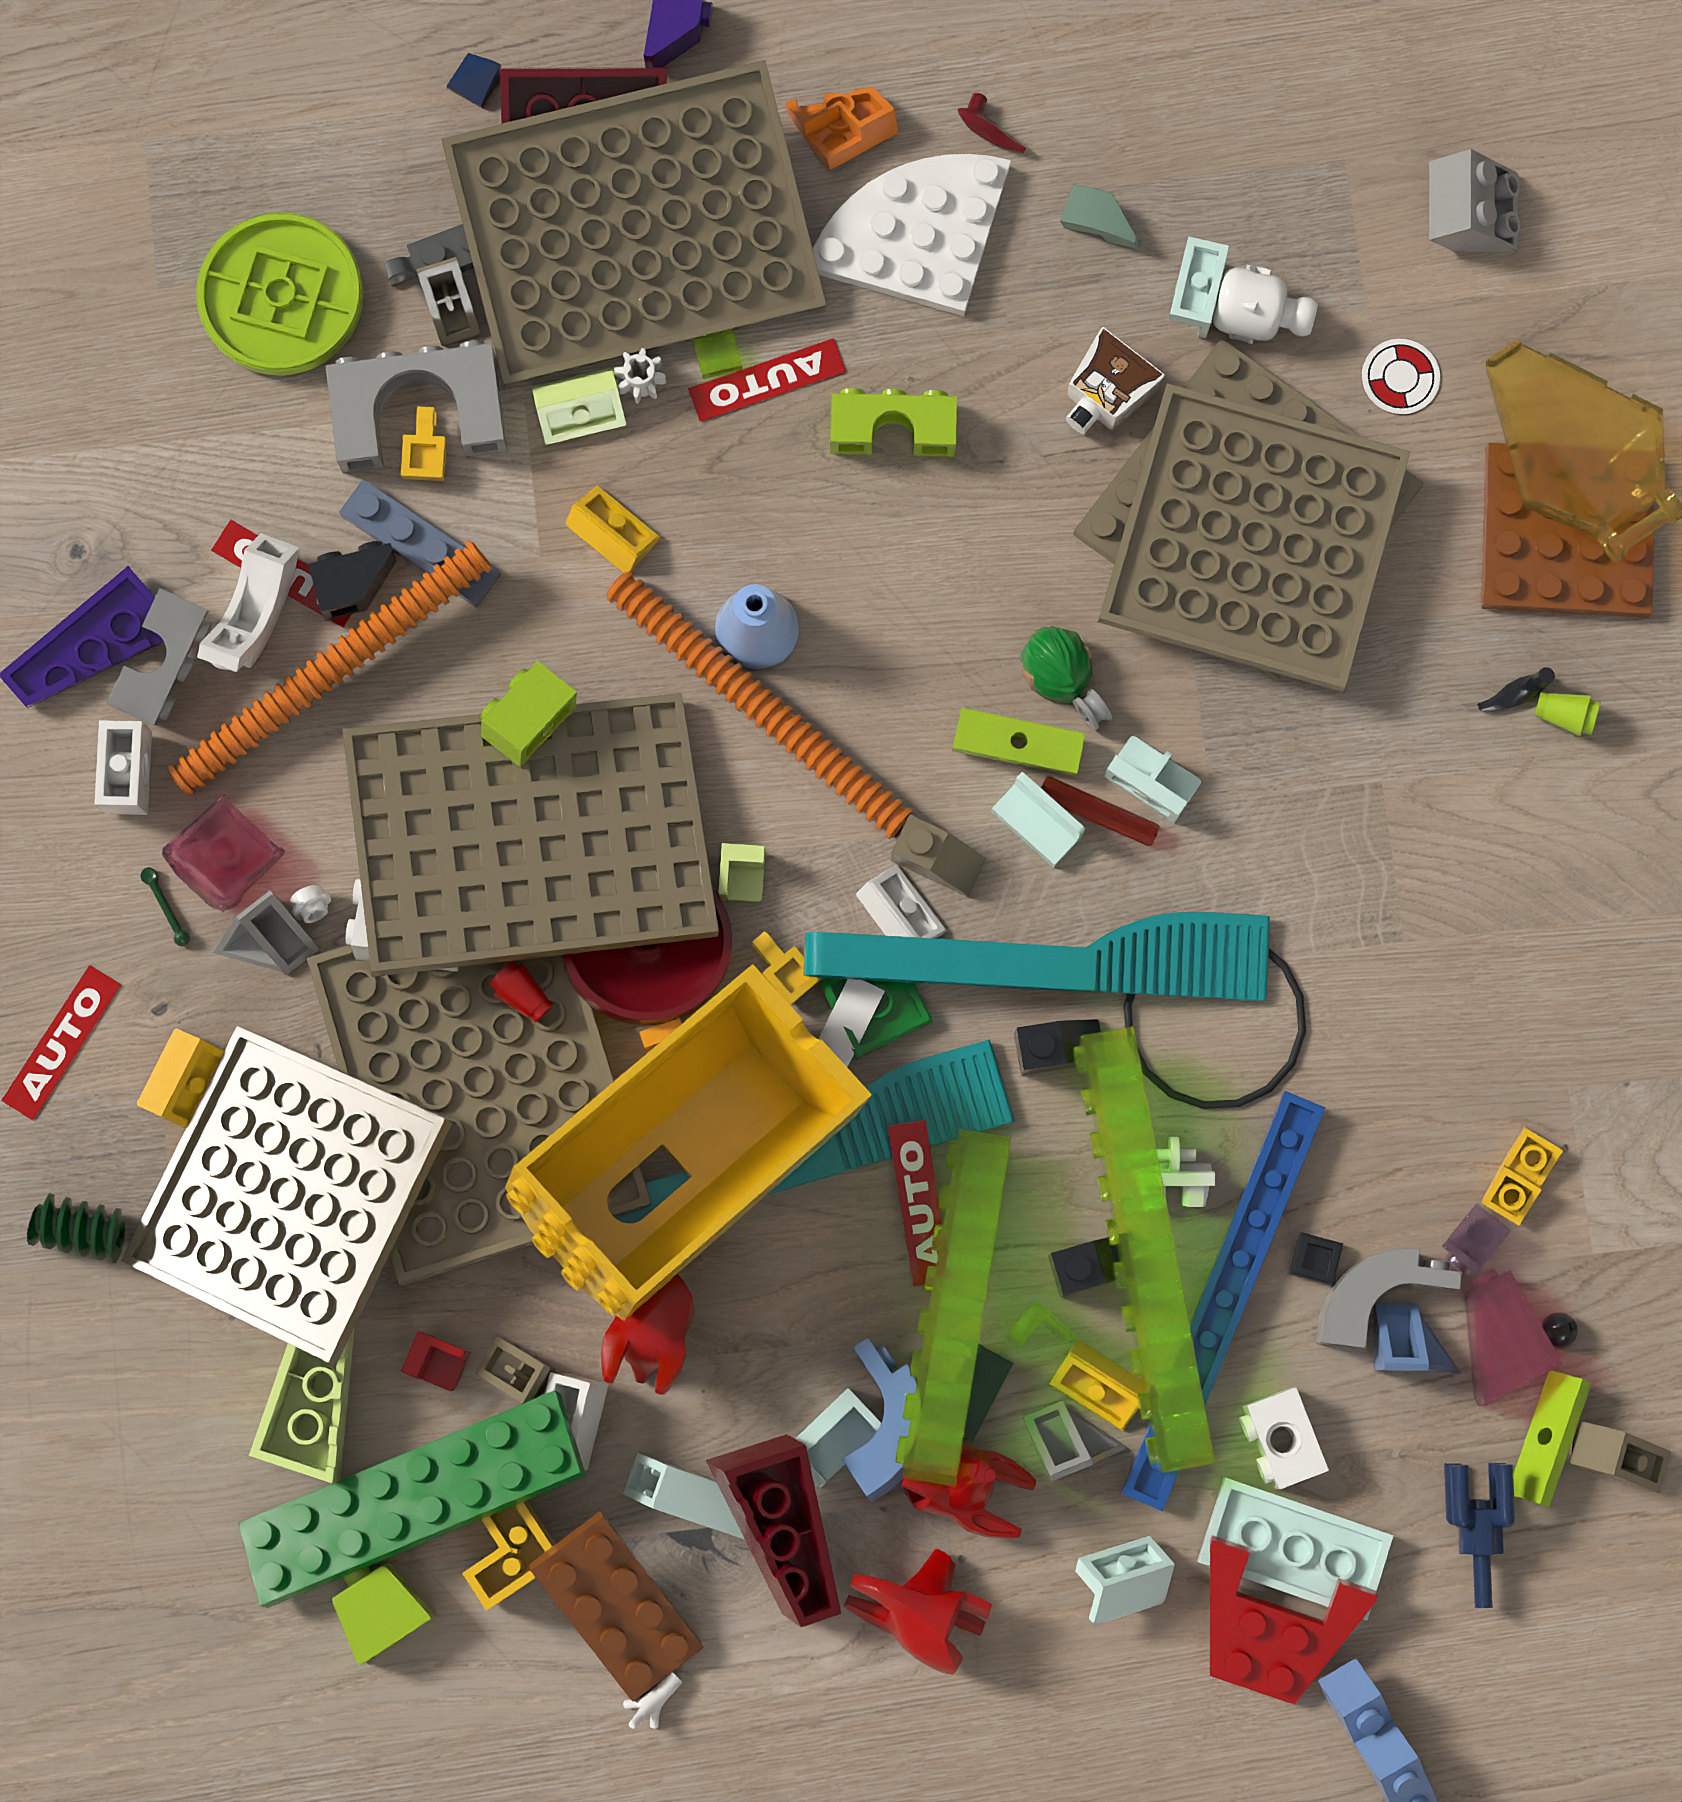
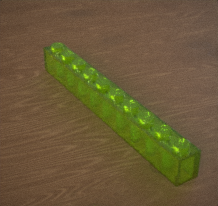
[1073,1026,1215,1473]

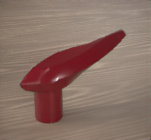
[957,93,1026,153]

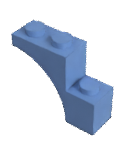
[1318,1658,1438,1802]

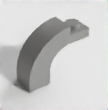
[1316,1248,1462,1349]

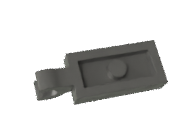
[383,224,474,287]

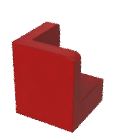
[400,1331,471,1391]

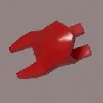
[600,1274,695,1395]
[901,1427,1037,1539]
[844,1549,992,1675]

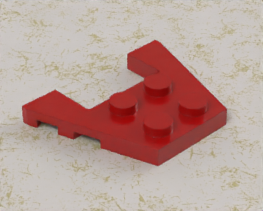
[1210,1535,1378,1705]

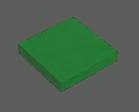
[819,978,933,1060]

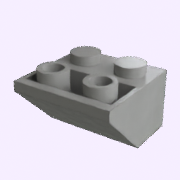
[1429,149,1520,253]

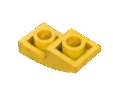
[1481,1126,1563,1226]

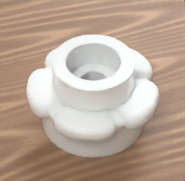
[290,885,331,923]

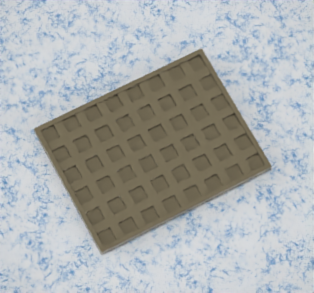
[342,693,719,977]

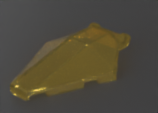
[1485,340,1682,562]

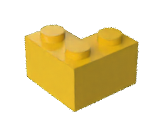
[462,1500,556,1611]

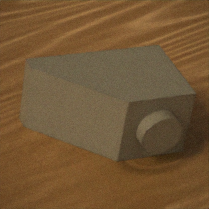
[891,814,986,897]
[1570,1421,1671,1493]

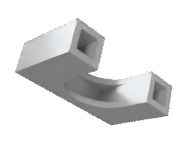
[325,340,508,473]

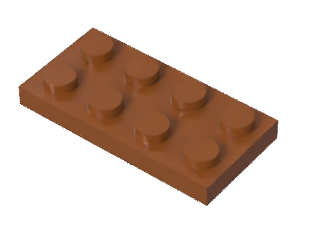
[528,1511,704,1702]

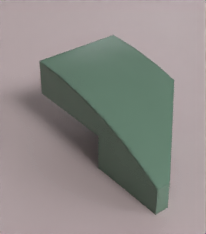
[1060,184,1140,248]

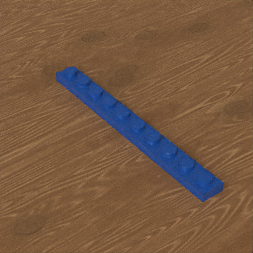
[1120,1091,1325,1511]

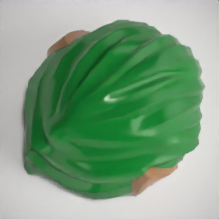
[1021,626,1092,705]

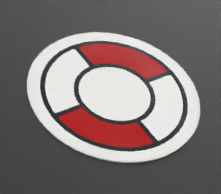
[1362,339,1440,414]

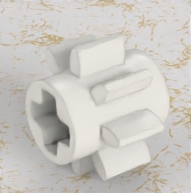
[614,348,666,403]

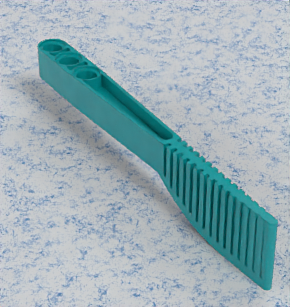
[803,912,1270,1001]
[616,1039,1015,1223]

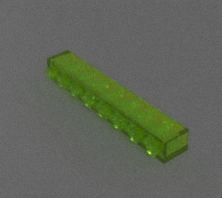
[895,1129,1011,1486]

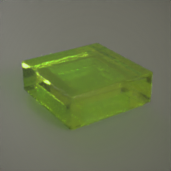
[693,329,743,379]

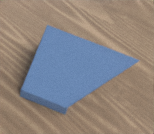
[1374,1303,1461,1373]

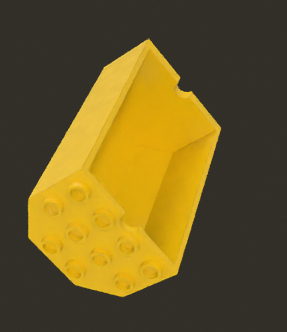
[505,964,872,1320]

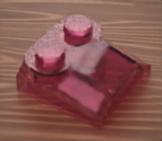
[162,794,285,912]

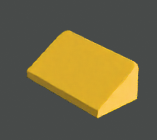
[566,485,661,573]
[1049,1340,1150,1431]

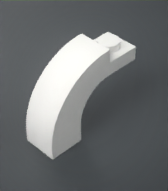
[197,533,300,672]

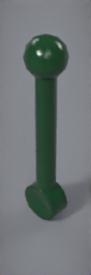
[140,867,190,946]

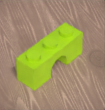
[830,388,957,457]

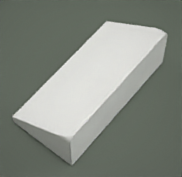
[856,864,947,939]

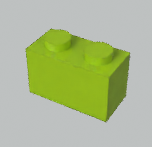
[480,660,577,768]

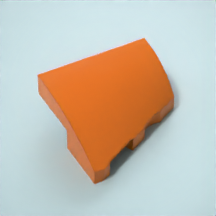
[785,87,899,171]

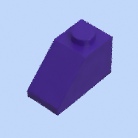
[643,0,713,67]

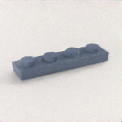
[339,479,501,608]

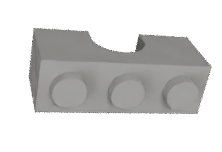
[106,588,212,725]

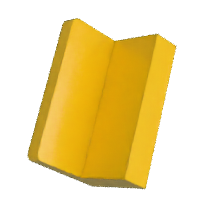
[137,1028,224,1129]

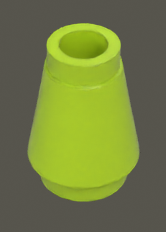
[1535,692,1601,736]

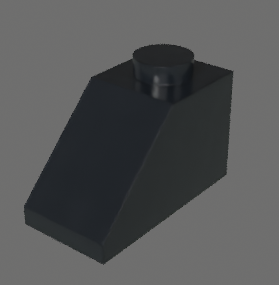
[1014,1019,1106,1076]
[1048,1231,1143,1297]

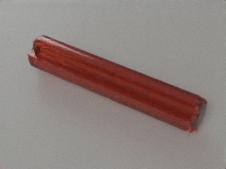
[1041,776,1160,846]

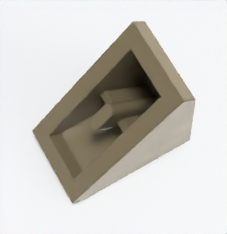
[416,257,481,346]
[475,1336,556,1404]

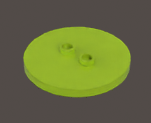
[196,212,364,376]

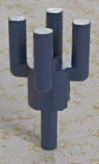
[1444,1463,1515,1608]

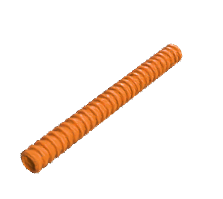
[168,540,492,796]
[606,571,914,839]

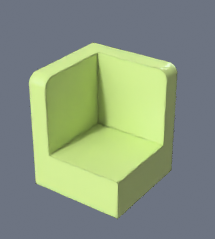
[718,843,766,903]

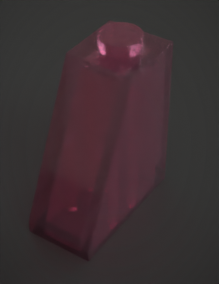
[1464,1268,1563,1406]

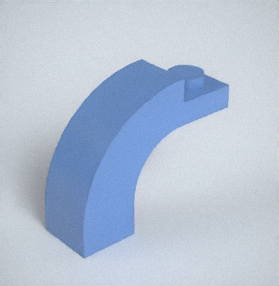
[842,1338,925,1503]

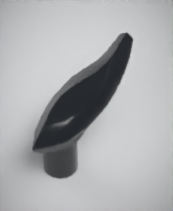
[1477,667,1555,711]

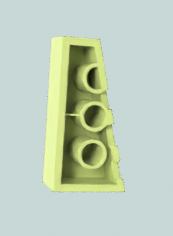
[249,1327,355,1484]

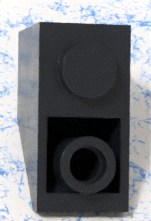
[308,541,397,621]

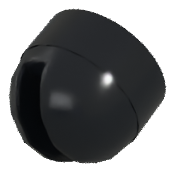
[1540,1312,1578,1348]

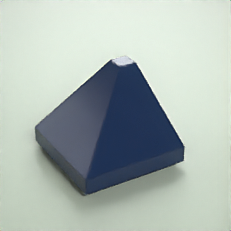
[447,53,501,108]

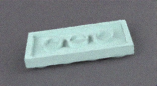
[1197,1477,1394,1620]

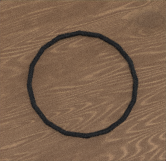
[1124,948,1306,1109]

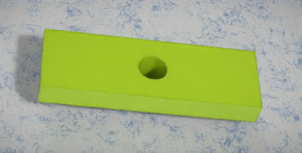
[952,707,1086,777]
[1513,1370,1592,1508]

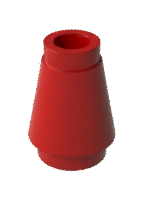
[488,961,553,1023]

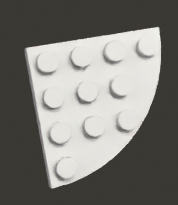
[813,154,1011,317]

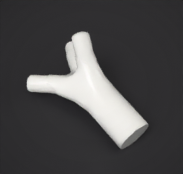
[623,1672,683,1729]

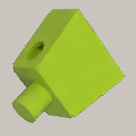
[332,1563,436,1666]

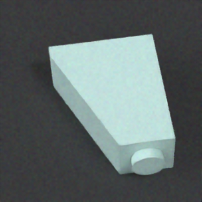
[623,1452,745,1540]

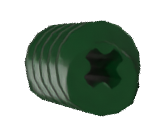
[27,1193,125,1263]

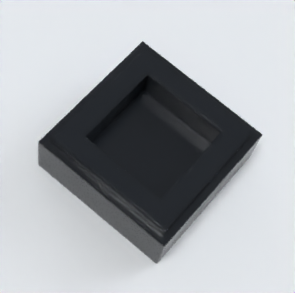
[1289,1232,1343,1286]

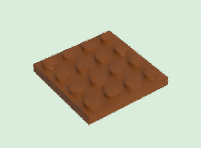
[1481,443,1656,618]

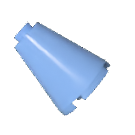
[715,584,799,670]

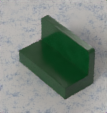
[934,1342,1013,1441]

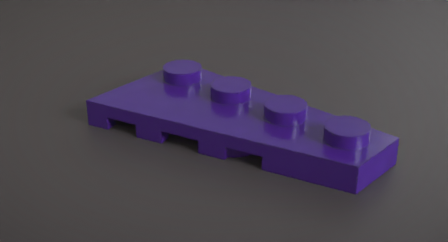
[0,566,164,708]

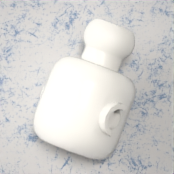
[1212,264,1318,344]

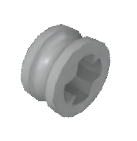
[1073,688,1112,732]

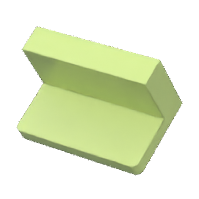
[532,368,626,445]

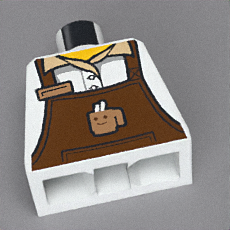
[1065,327,1165,434]

